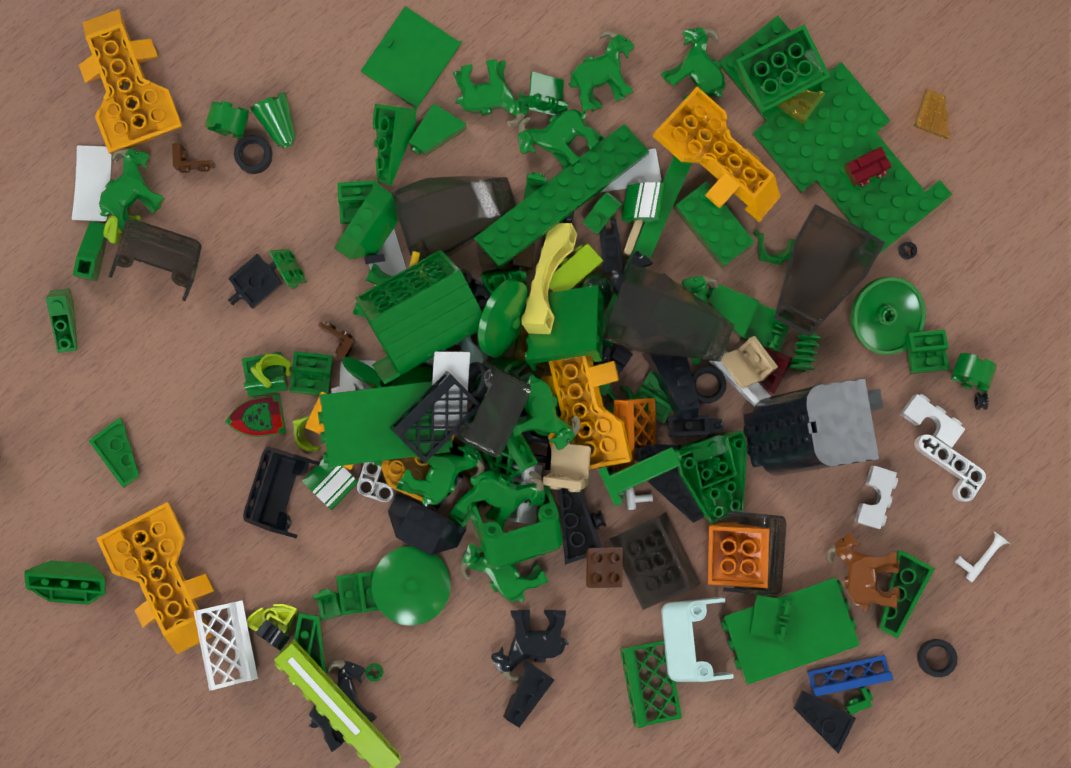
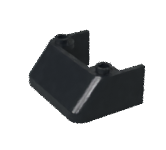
[243,447,321,538]

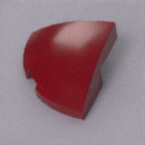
[759,347,791,394]

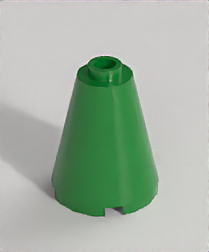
[250,92,296,149]

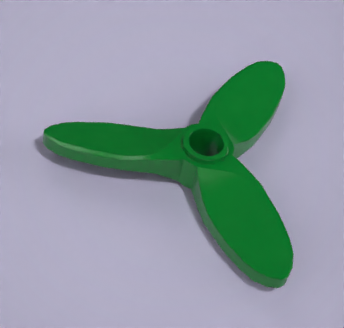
[343,357,433,388]

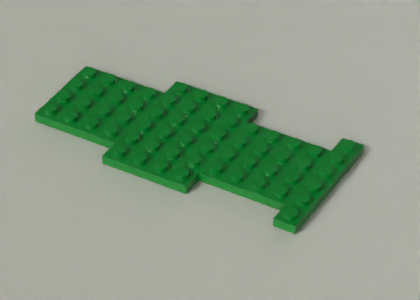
[719,15,953,267]

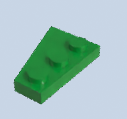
[88,417,140,488]

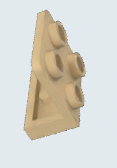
[720,336,778,389]
[543,443,591,492]

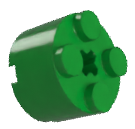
[205,101,249,139]
[950,353,997,392]

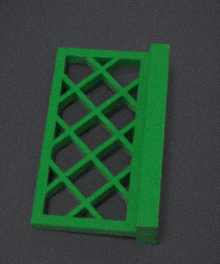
[467,394,538,480]
[620,640,682,728]

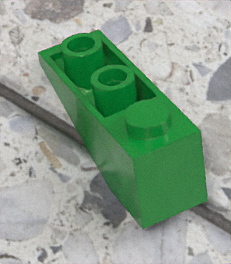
[72,221,107,282]
[46,288,78,353]

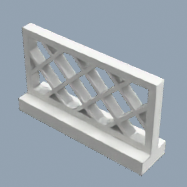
[194,601,258,691]

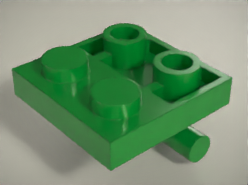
[242,352,288,398]

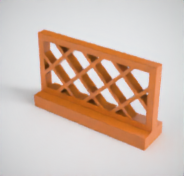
[614,398,656,473]

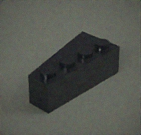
[642,339,700,421]
[558,488,602,565]

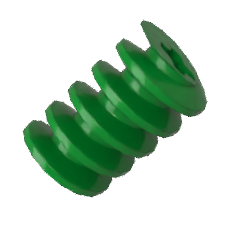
[789,330,822,373]

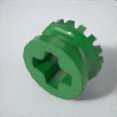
[365,663,383,682]

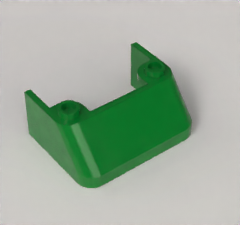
[471,485,563,569]

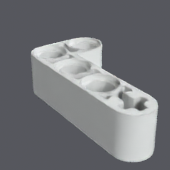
[914,435,986,502]
[357,462,395,502]

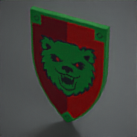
[225,395,286,437]

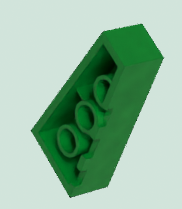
[878,549,935,639]

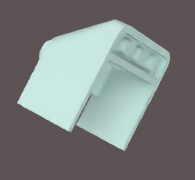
[661,597,733,682]

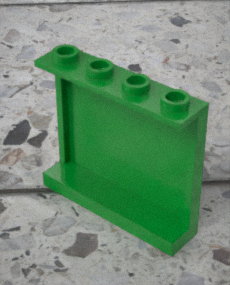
[525,285,604,371]

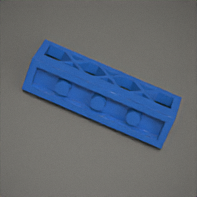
[807,655,893,696]

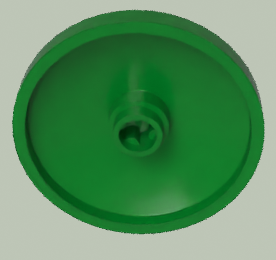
[850,276,926,355]
[478,279,529,357]
[371,546,451,626]

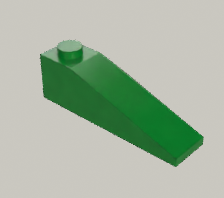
[372,104,417,185]

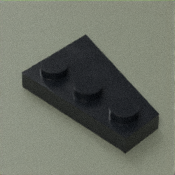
[647,467,705,523]

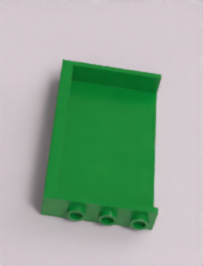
[318,381,452,468]
[720,577,860,685]

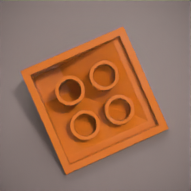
[708,522,769,588]

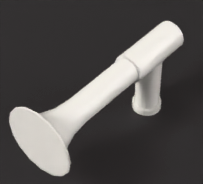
[626,487,653,510]
[954,531,1010,582]

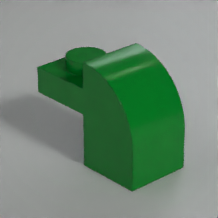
[582,192,623,235]

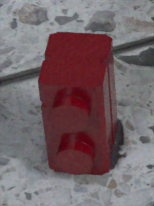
[844,147,891,188]

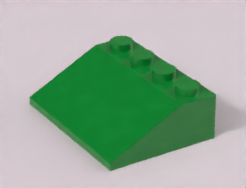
[732,24,831,113]

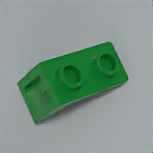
[523,172,546,200]

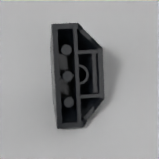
[388,494,467,555]

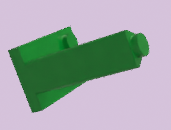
[598,447,682,506]

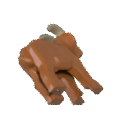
[826,533,900,612]

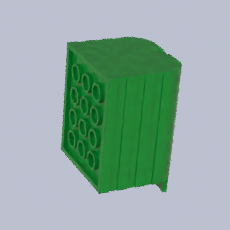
[355,250,482,384]

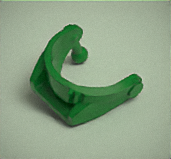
[753,230,794,265]

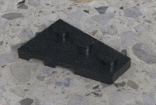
[503,660,554,728]
[793,690,856,754]

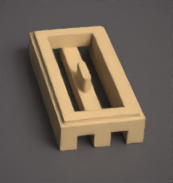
[622,220,643,258]

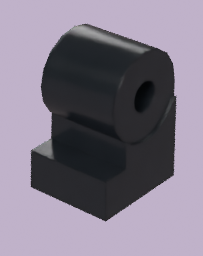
[611,346,633,376]
[255,619,290,651]

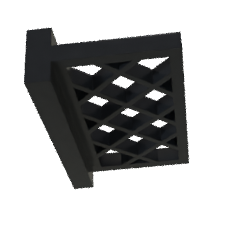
[390,371,482,463]

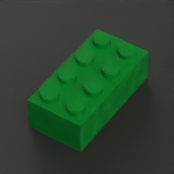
[674,181,755,269]

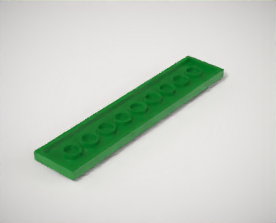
[474,124,649,269]

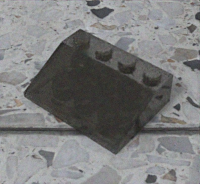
[609,512,700,610]

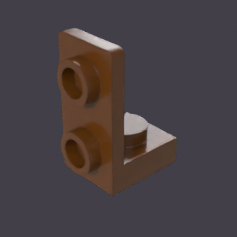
[172,143,215,173]
[318,322,355,362]

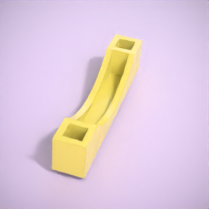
[521,223,578,334]

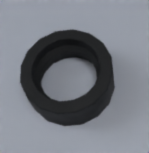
[234,135,273,174]
[468,362,496,402]
[692,366,727,404]
[917,639,958,678]

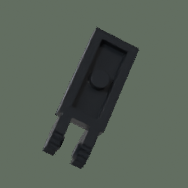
[600,219,623,275]

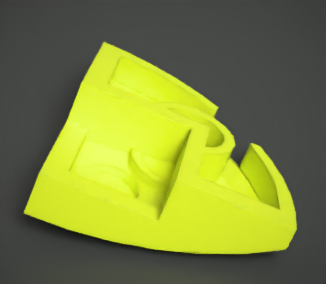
[246,604,298,634]

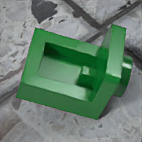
[313,589,342,621]

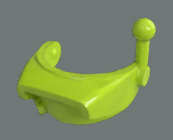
[103,215,141,244]
[251,353,291,388]
[293,416,321,452]

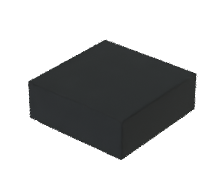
[364,254,386,264]

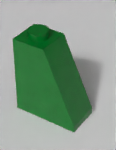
[409,103,467,156]
[706,284,759,339]

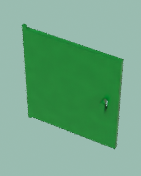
[361,6,463,109]

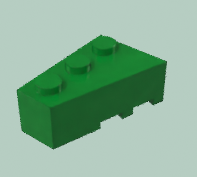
[294,612,327,674]

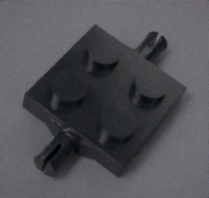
[228,254,283,309]

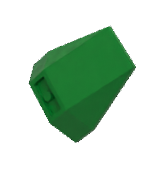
[678,431,747,524]

